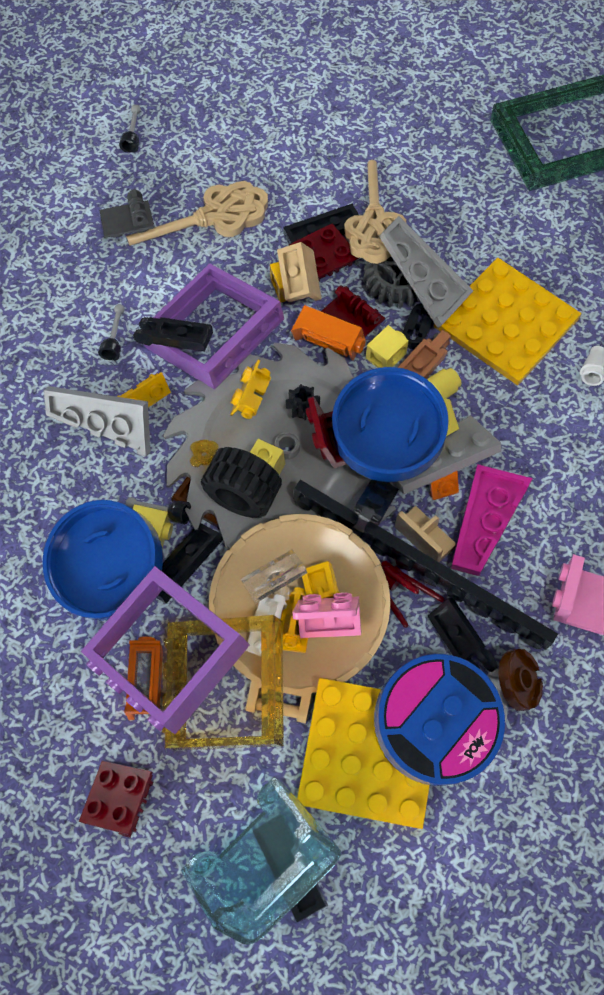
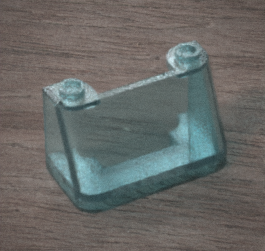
[181,777,341,945]

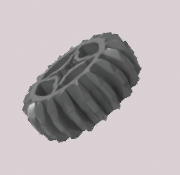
[363,257,420,309]

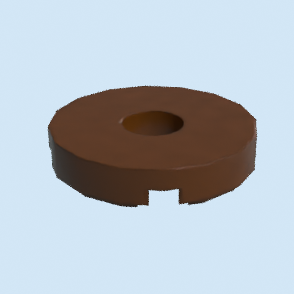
[498,649,543,711]

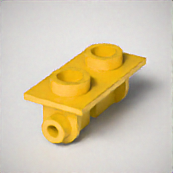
[230,360,271,419]
[116,372,171,408]
[276,587,308,653]

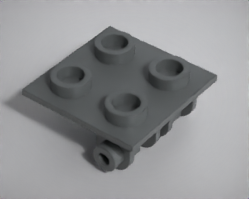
[99,189,155,238]

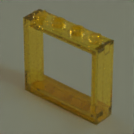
[162,615,284,750]

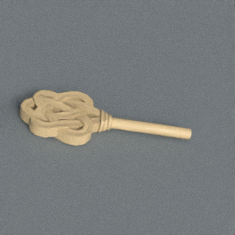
[344,160,406,264]
[126,181,268,246]

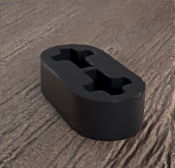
[403,303,434,350]

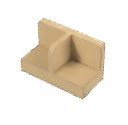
[277,242,322,302]
[395,506,457,562]

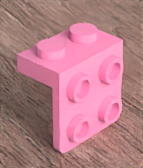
[552,554,604,635]
[292,593,362,638]

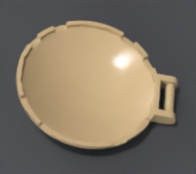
[209,514,390,724]

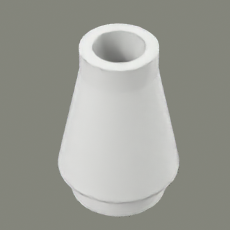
[580,346,604,386]

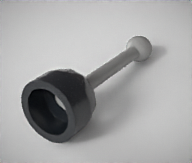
[119,104,141,153]
[98,304,125,361]
[126,497,191,525]

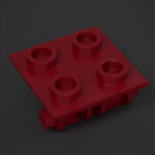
[289,223,359,282]
[321,285,385,337]
[79,761,154,838]

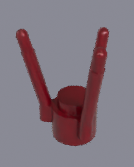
[381,560,445,628]

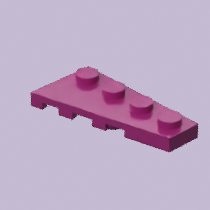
[451,464,533,576]

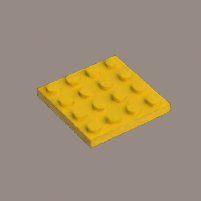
[434,257,582,386]
[296,678,430,829]

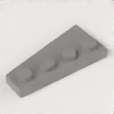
[379,216,473,328]
[44,386,151,457]
[393,415,501,494]

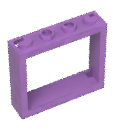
[144,263,284,390]
[80,566,250,734]

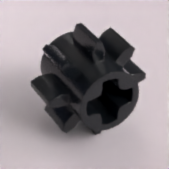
[286,384,320,421]

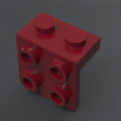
[306,396,347,469]

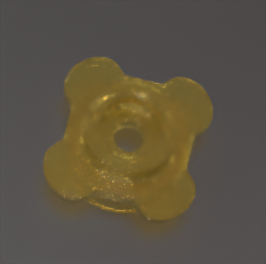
[190,440,218,468]

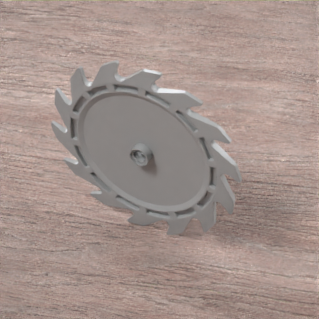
[163,342,396,549]

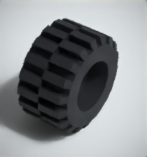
[201,447,282,518]

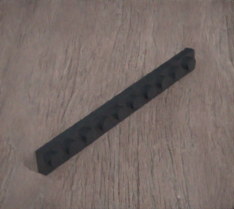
[293,479,558,650]

